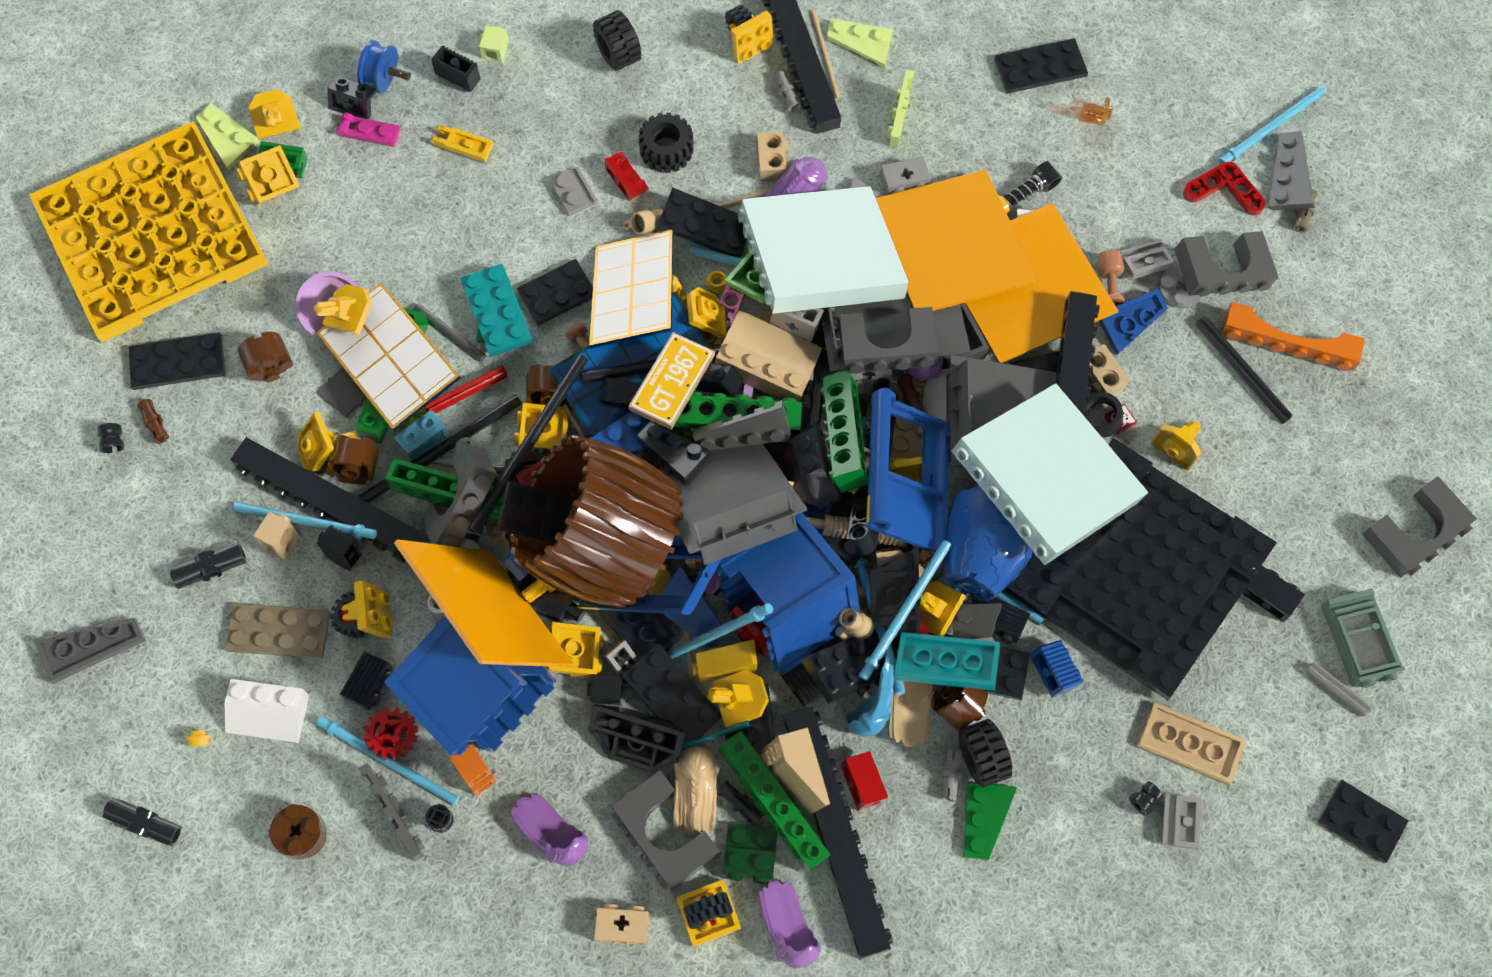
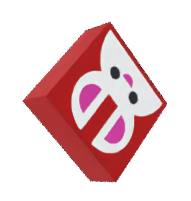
[1104,404,1137,435]

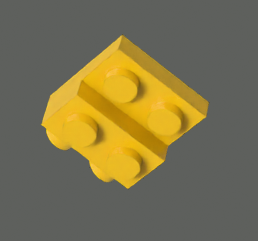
[236,146,300,205]
[514,403,568,452]
[547,622,604,679]

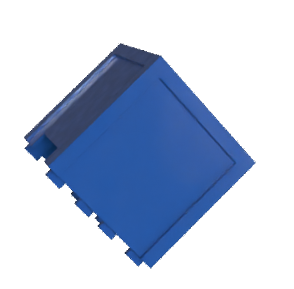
[716,513,860,676]
[384,616,556,756]

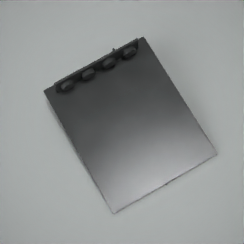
[820,292,971,373]
[946,355,1057,469]
[659,444,807,565]

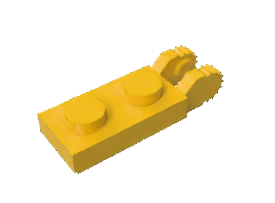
[430,125,494,163]

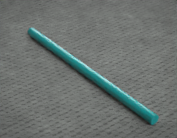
[634,721,750,768]

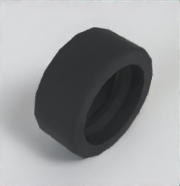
[1085,392,1124,438]

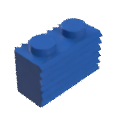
[1029,640,1083,698]

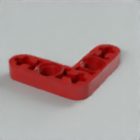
[1183,162,1266,216]

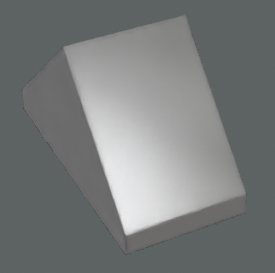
[604,639,639,689]

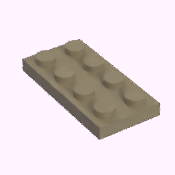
[225,603,331,659]

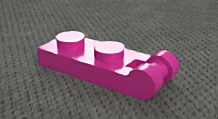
[336,112,401,147]

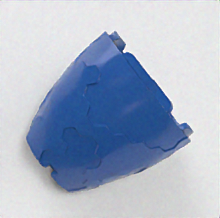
[943,486,1033,601]

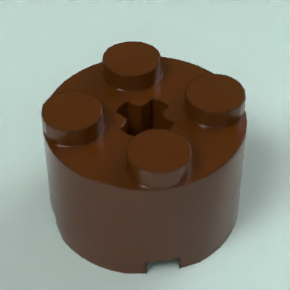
[238,332,293,383]
[526,364,568,407]
[326,435,379,485]
[931,685,988,731]
[268,804,326,860]

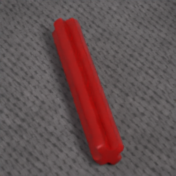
[424,366,508,414]

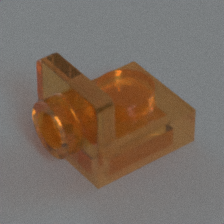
[1079,97,1113,126]

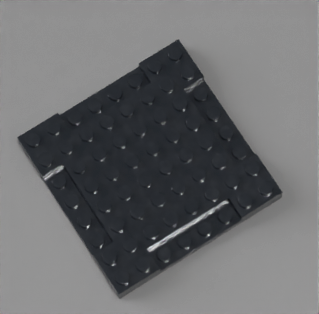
[1005,438,1277,701]

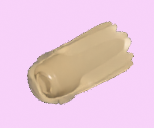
[889,681,935,747]
[673,746,720,837]

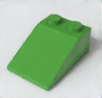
[724,253,766,304]

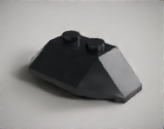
[778,421,841,509]
[588,704,685,772]

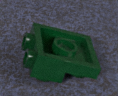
[723,823,777,884]

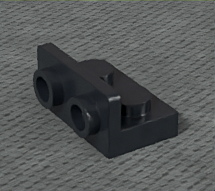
[327,76,376,119]

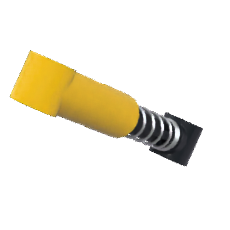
[998,161,1063,215]

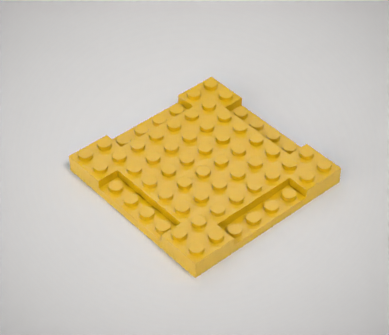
[29,121,269,343]

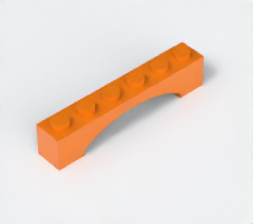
[1221,302,1365,371]

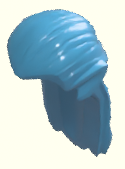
[845,656,895,736]

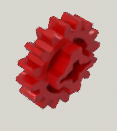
[363,707,419,761]

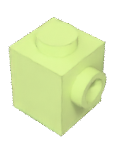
[479,26,509,62]

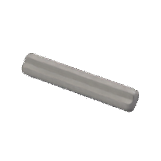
[1305,662,1372,717]

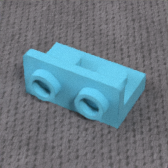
[395,410,449,461]

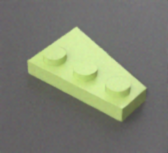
[827,18,893,68]
[886,70,914,148]
[196,103,259,171]

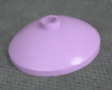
[296,272,359,338]

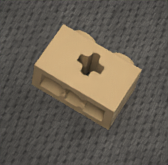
[594,904,649,946]

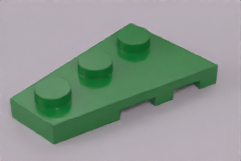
[963,782,1017,860]

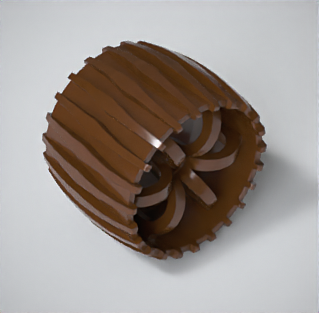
[510,435,684,608]

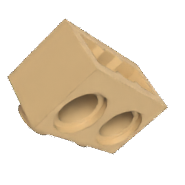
[757,132,790,181]
[1088,344,1129,395]
[253,512,300,561]

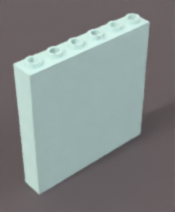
[738,186,909,314]
[951,384,1148,565]

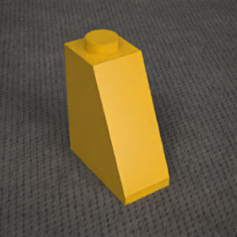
[692,640,757,683]

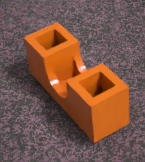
[450,744,497,796]

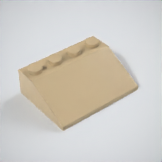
[714,310,822,402]
[760,728,830,816]

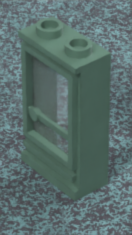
[1321,588,1405,688]

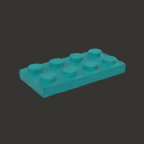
[460,263,533,357]
[894,632,1000,691]

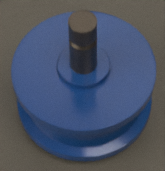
[357,40,411,93]

